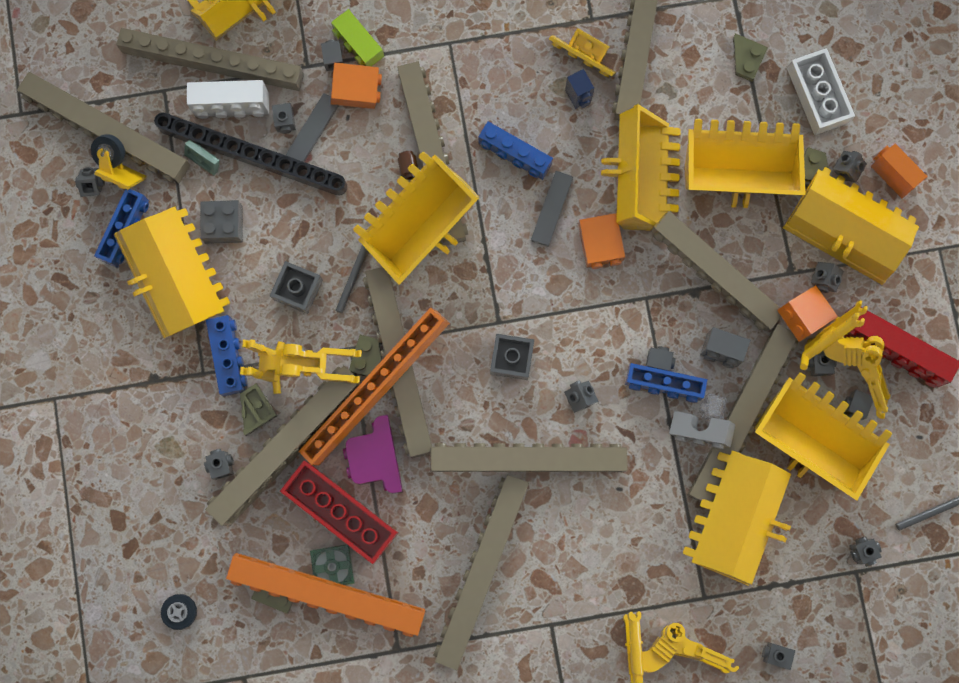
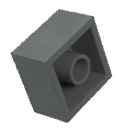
[200,200,243,244]
[270,261,323,314]
[700,327,751,368]
[490,334,535,380]

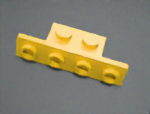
[549,28,616,77]

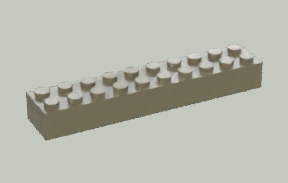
[205,365,362,527]

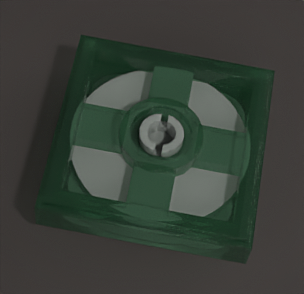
[310,544,355,585]

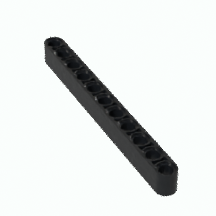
[154,112,347,196]

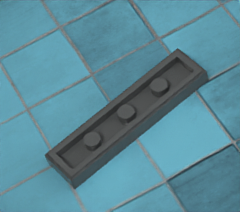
[286,93,339,162]
[531,171,573,247]

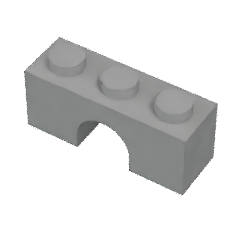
[669,411,735,449]

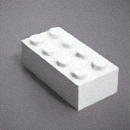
[787,48,855,135]
[187,80,269,119]

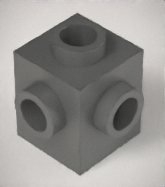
[833,151,867,183]
[75,167,105,197]
[811,262,844,293]
[808,351,837,376]
[564,380,599,413]
[204,449,234,480]
[849,536,882,567]

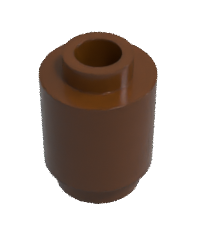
[398,151,418,180]

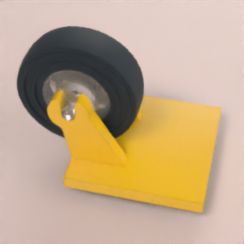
[91,134,147,190]

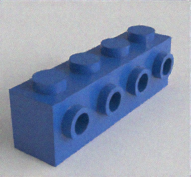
[478,121,553,180]
[94,189,149,268]
[206,315,248,397]
[625,363,708,403]

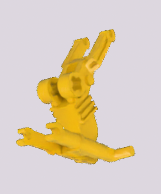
[800,300,890,419]
[240,339,362,394]
[623,611,739,683]

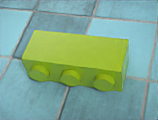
[331,9,384,67]

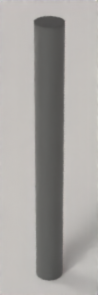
[335,245,368,313]
[896,497,959,531]

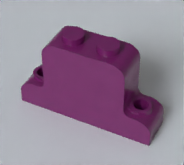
[343,415,403,494]

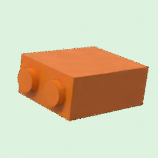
[331,62,382,109]
[871,143,928,199]
[578,213,625,269]
[777,285,838,342]

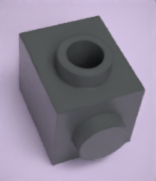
[321,40,344,71]
[272,103,296,134]
[646,346,676,371]
[844,389,873,421]
[762,642,796,670]

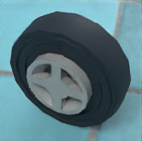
[161,594,197,630]

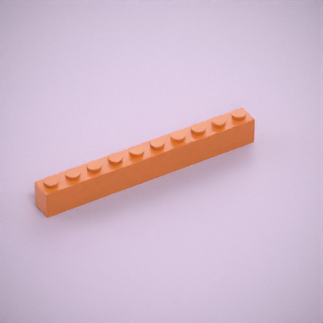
[298,307,450,465]
[226,553,425,637]

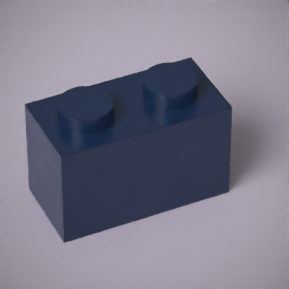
[565,69,594,109]

